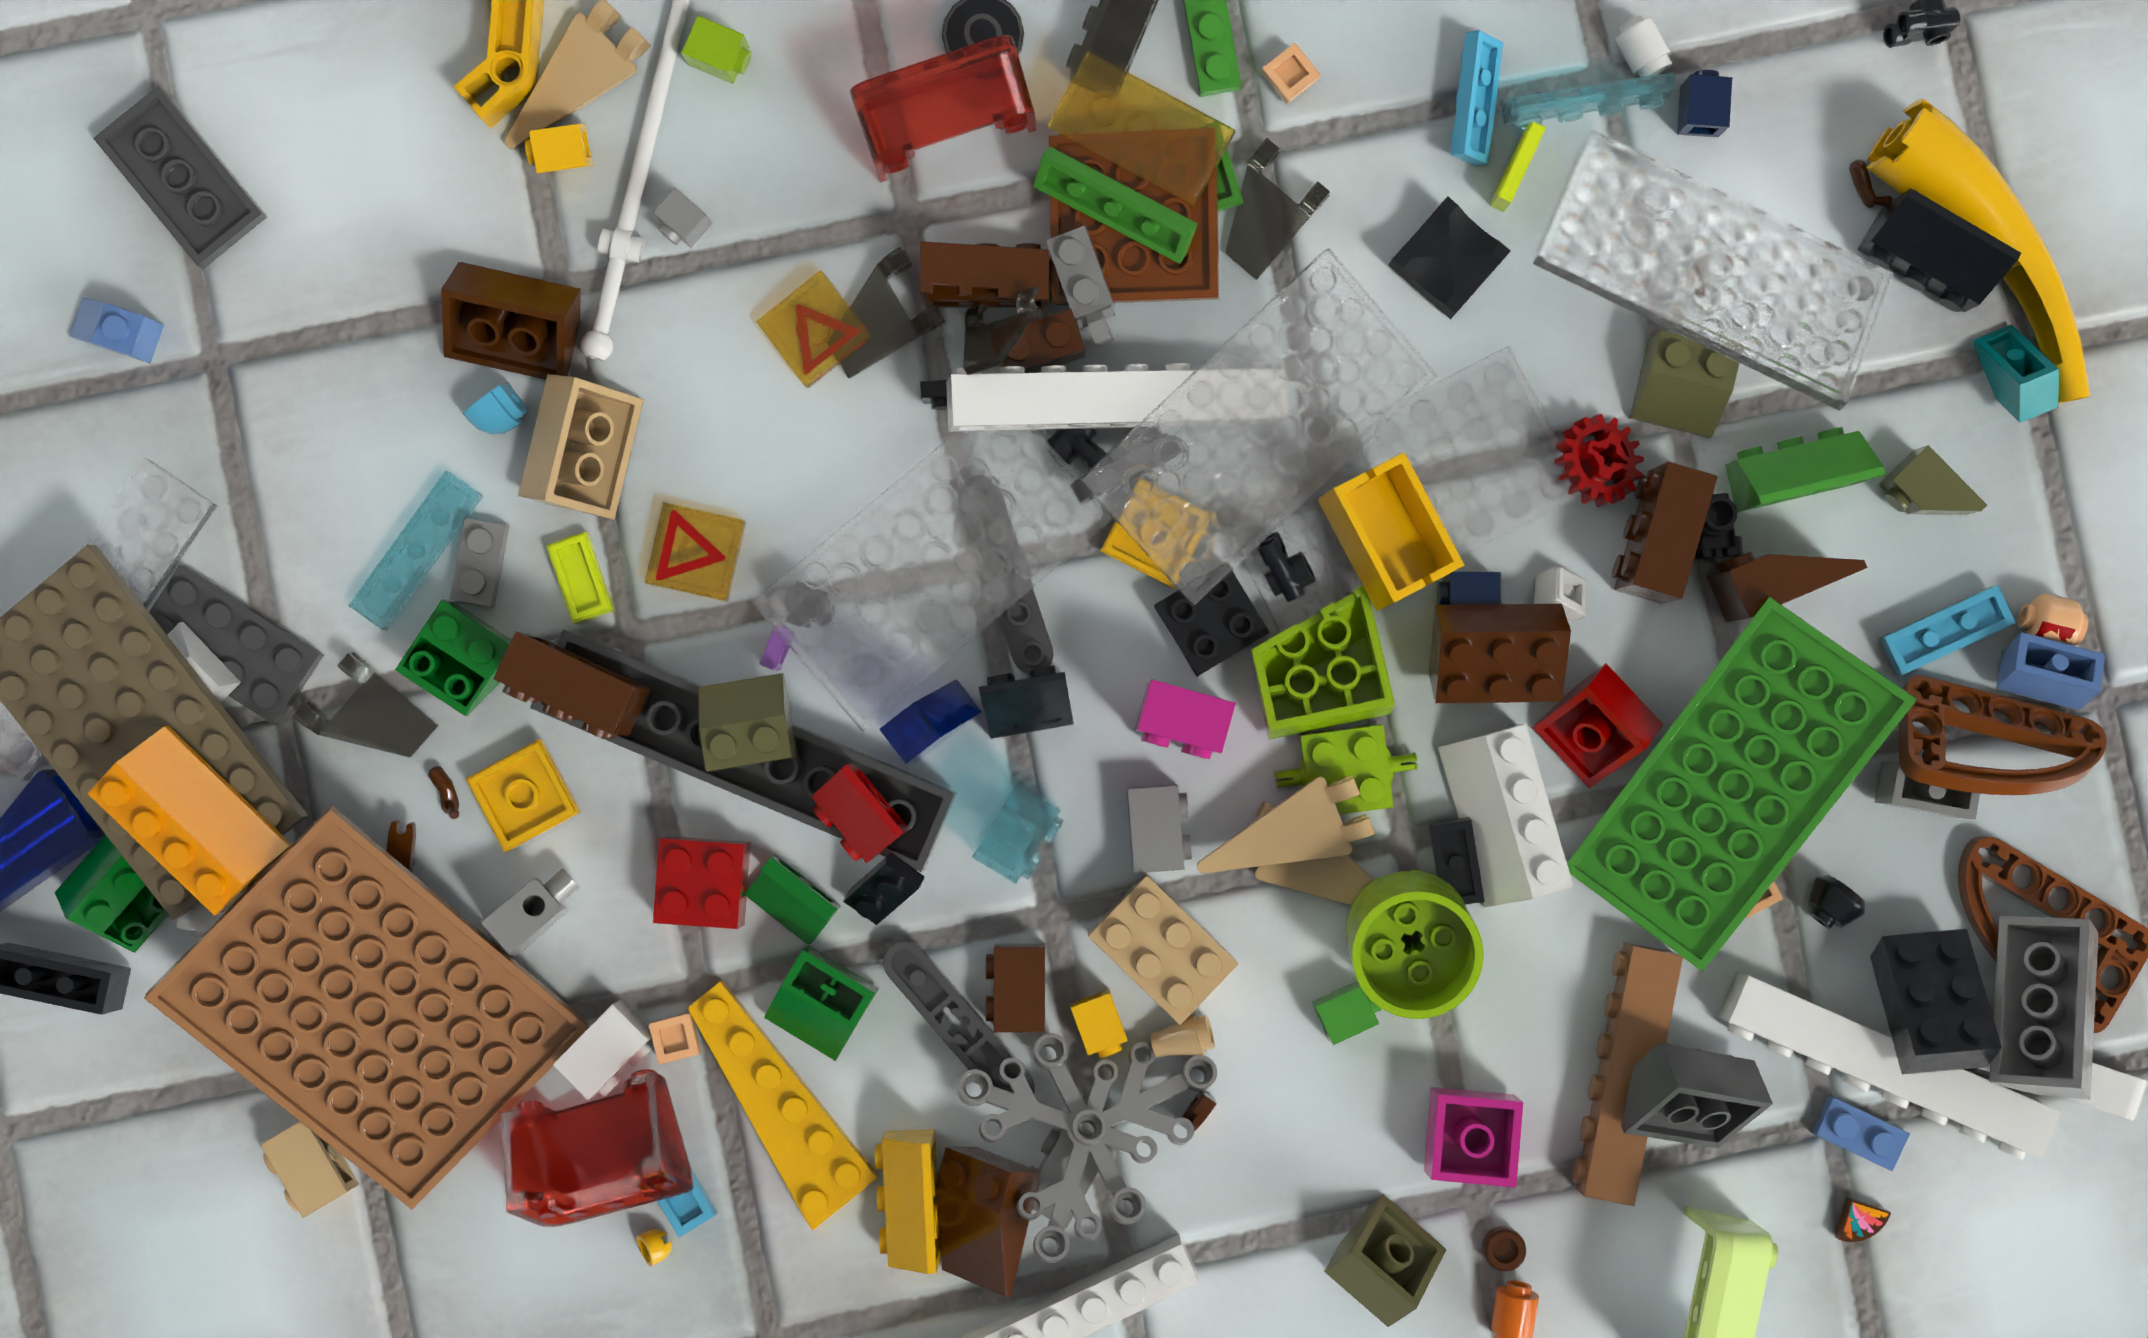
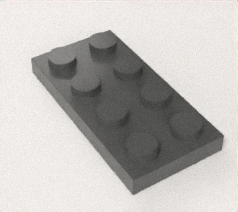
[93,86,267,269]
[149,565,324,725]

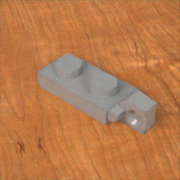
[1046,225,1116,346]

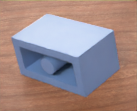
[1996,632,2105,710]

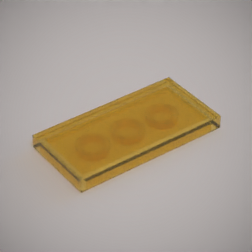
[1047,51,1235,207]

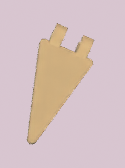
[505,0,651,149]
[1197,775,1375,873]
[1254,801,1373,905]

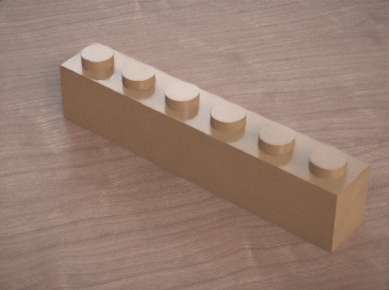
[1572,942,1683,1206]

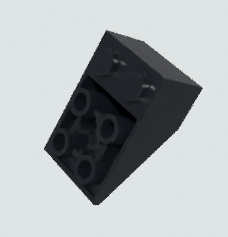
[979,665,1074,739]

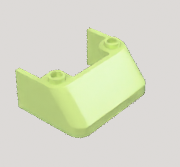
[1684,1206,1778,1338]

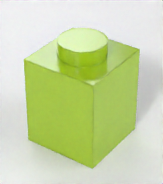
[681,15,751,84]

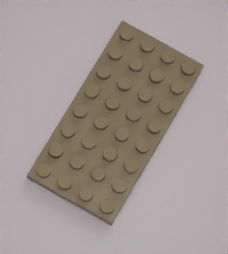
[0,544,308,920]

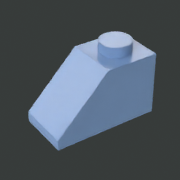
[69,297,164,364]

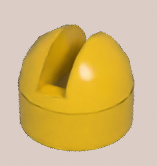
[636,1228,672,1266]

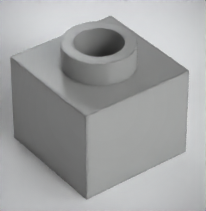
[653,187,713,248]

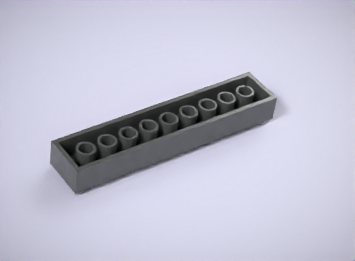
[530,630,957,872]

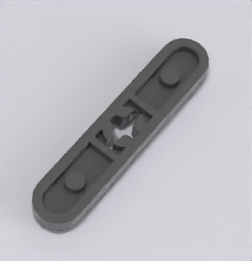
[959,475,1054,674]
[883,940,1035,1094]

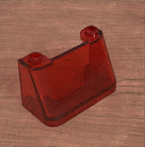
[501,1069,694,1227]

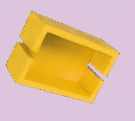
[1317,452,1465,611]

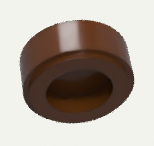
[1482,1226,1526,1271]

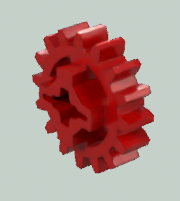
[1554,414,1644,507]

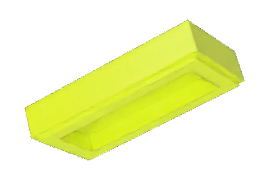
[1490,121,1546,212]
[546,532,615,624]

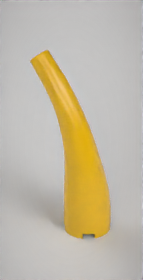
[1866,99,2091,403]

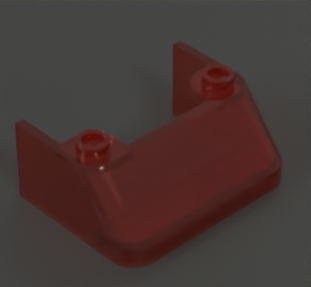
[849,35,1036,182]

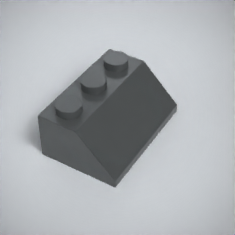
[1621,1043,1773,1148]

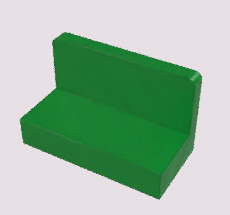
[746,855,841,945]

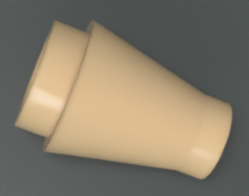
[1150,1014,1215,1058]

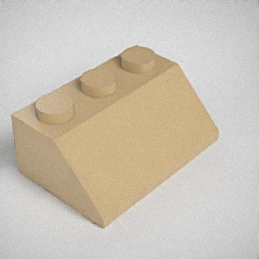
[518,374,644,520]

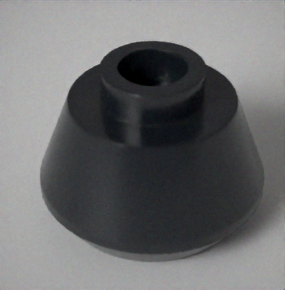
[1808,875,1865,929]

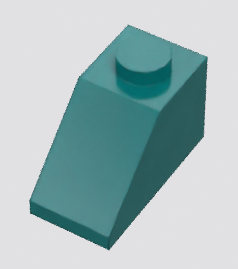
[1974,324,2059,423]

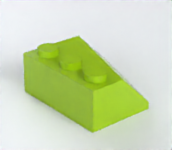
[1251,585,1395,740]

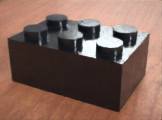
[1870,929,2002,1074]

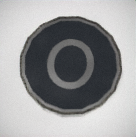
[942,0,1025,79]

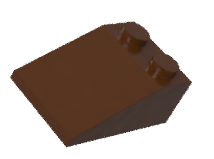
[1707,551,1868,622]
[935,1147,1041,1297]

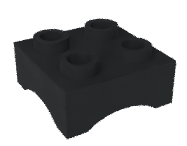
[1388,196,1511,320]
[1154,561,1270,677]

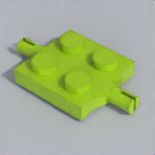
[1274,723,1418,815]

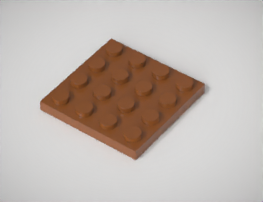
[1049,128,1219,305]

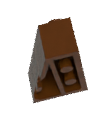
[920,241,1050,308]

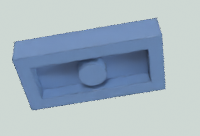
[1811,1095,1910,1172]

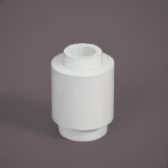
[1615,15,1672,82]

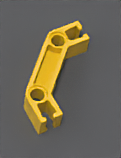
[453,0,544,129]

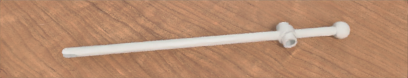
[580,0,690,361]

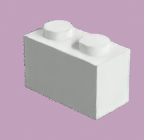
[553,1000,652,1101]

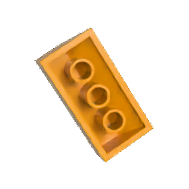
[87,725,292,916]

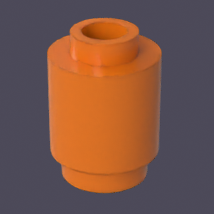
[1491,1280,1539,1338]

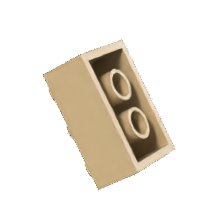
[1088,873,1239,1025]

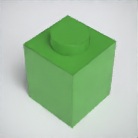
[1312,981,1381,1045]

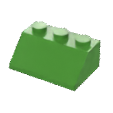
[1725,427,1886,513]

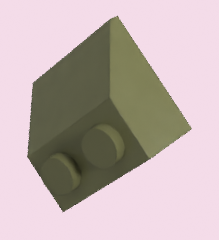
[1629,330,1742,438]
[699,673,798,772]
[1324,1194,1447,1327]

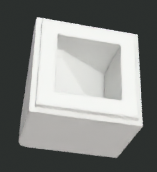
[1534,565,1587,624]

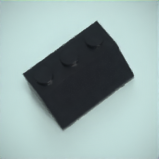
[1857,188,2022,312]

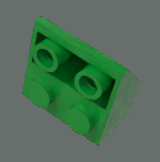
[395,599,512,716]
[54,835,169,953]
[764,945,880,1061]

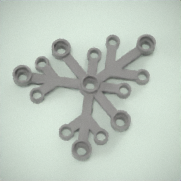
[957,1033,1217,1263]

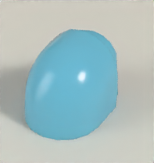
[462,382,527,434]

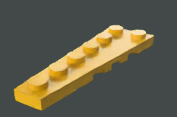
[688,980,879,1230]

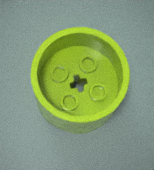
[1345,869,1484,1019]

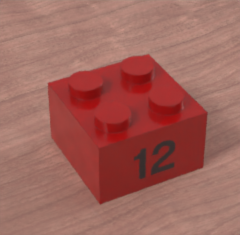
[653,836,751,929]

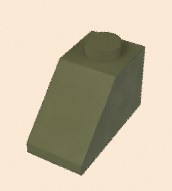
[1878,445,1988,515]

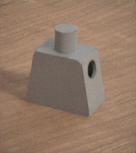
[481,868,579,957]

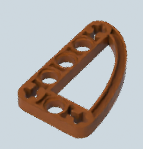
[1898,675,2107,795]
[1958,836,2148,1033]

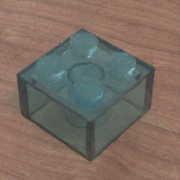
[972,782,1064,884]

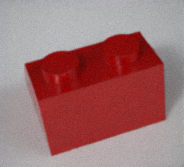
[1533,663,1664,789]
[811,763,909,864]

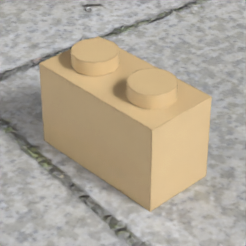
[261,1122,360,1218]

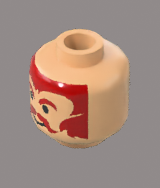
[2017,593,2088,646]

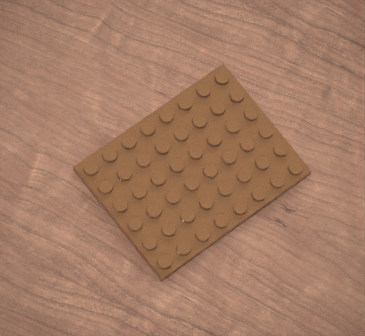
[144,805,589,1210]

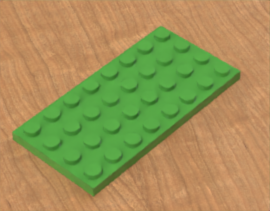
[1567,596,1917,972]

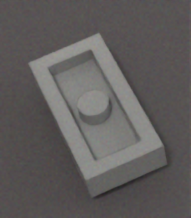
[449,518,509,608]

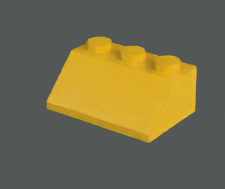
[875,1129,941,1274]

